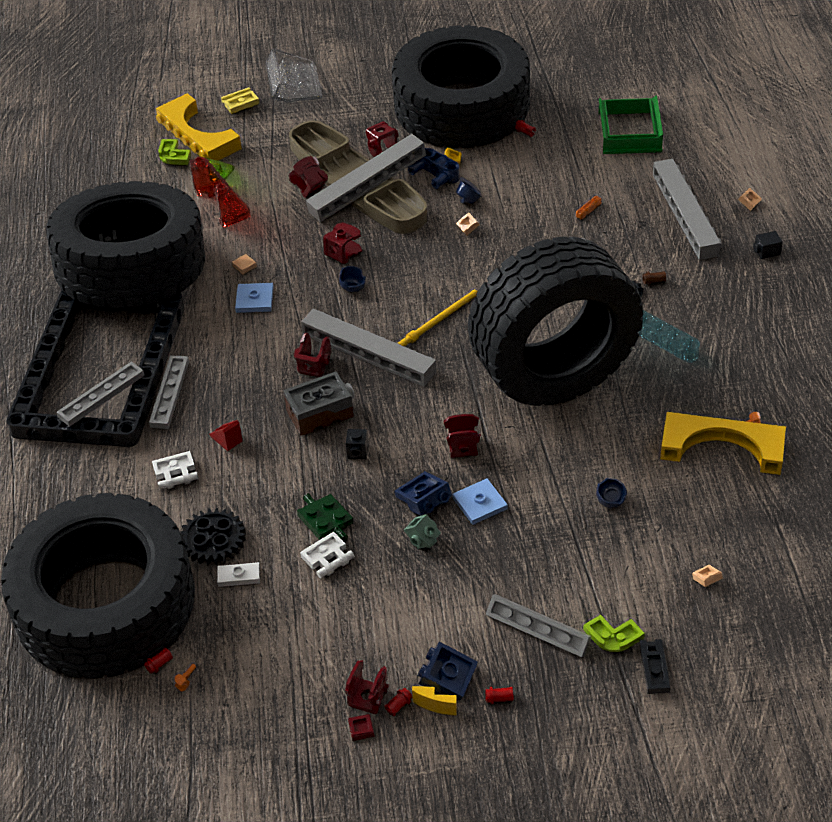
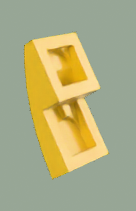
[412,686,457,715]

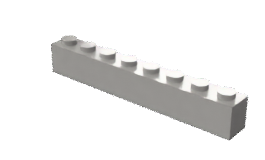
[306,134,426,222]
[653,159,722,260]
[301,309,436,387]

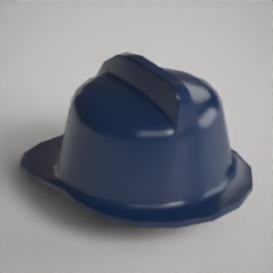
[456,177,482,204]

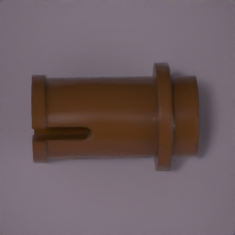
[643,271,666,286]

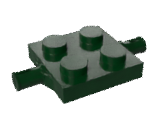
[297,493,353,542]

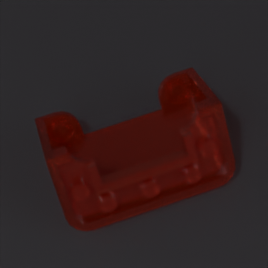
[189,157,251,228]

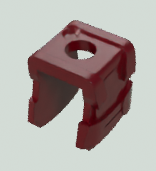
[366,121,399,157]
[288,156,328,198]
[323,222,362,264]
[294,333,331,377]
[444,414,481,458]
[345,660,389,714]

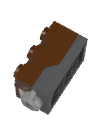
[283,371,355,436]

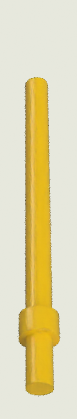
[398,289,478,347]

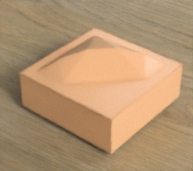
[738,188,762,211]
[456,213,480,236]
[232,254,257,274]
[692,565,723,587]

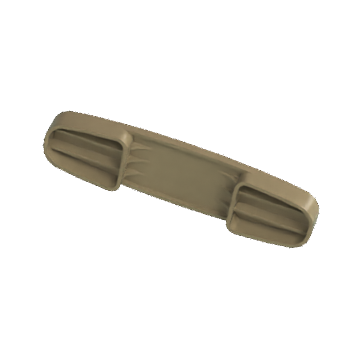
[289,120,428,234]

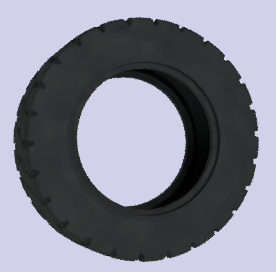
[392,25,530,148]
[46,181,205,308]
[468,236,643,406]
[1,493,195,679]

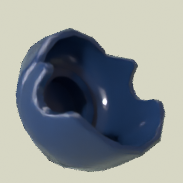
[339,266,366,292]
[596,478,627,508]

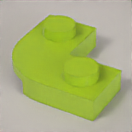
[158,139,191,165]
[583,615,645,652]

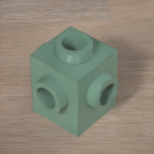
[404,514,441,549]

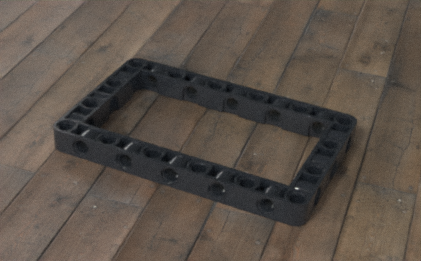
[6,289,184,447]

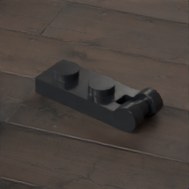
[639,639,670,694]

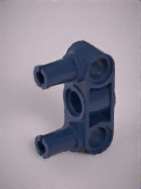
[408,148,460,189]

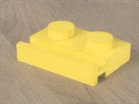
[221,87,259,114]

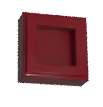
[348,714,374,741]

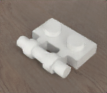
[152,451,198,489]
[300,532,355,578]

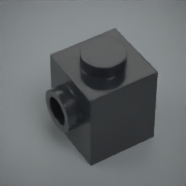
[753,231,783,259]
[346,429,368,459]

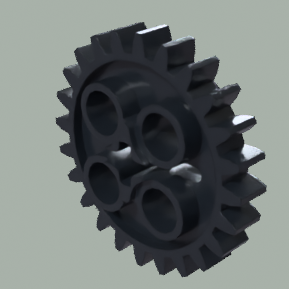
[180,508,246,566]

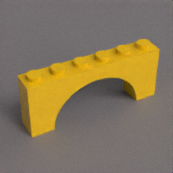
[156,93,242,165]
[660,412,786,475]

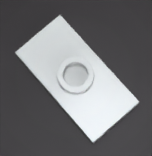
[217,562,260,587]

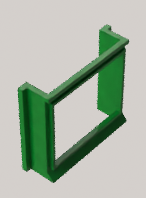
[598,95,663,154]

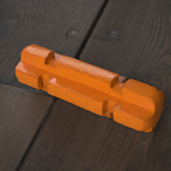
[576,196,602,220]

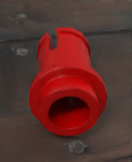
[515,120,536,137]
[144,648,173,674]
[485,687,514,705]
[384,688,413,716]

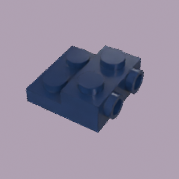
[394,471,452,516]
[417,641,478,700]

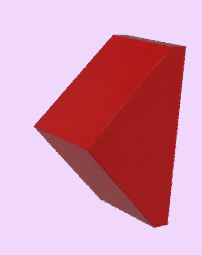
[209,420,243,451]

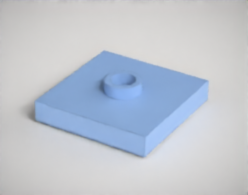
[235,283,274,313]
[452,479,508,525]

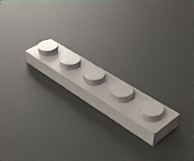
[149,355,189,429]
[56,361,145,427]
[486,594,592,657]

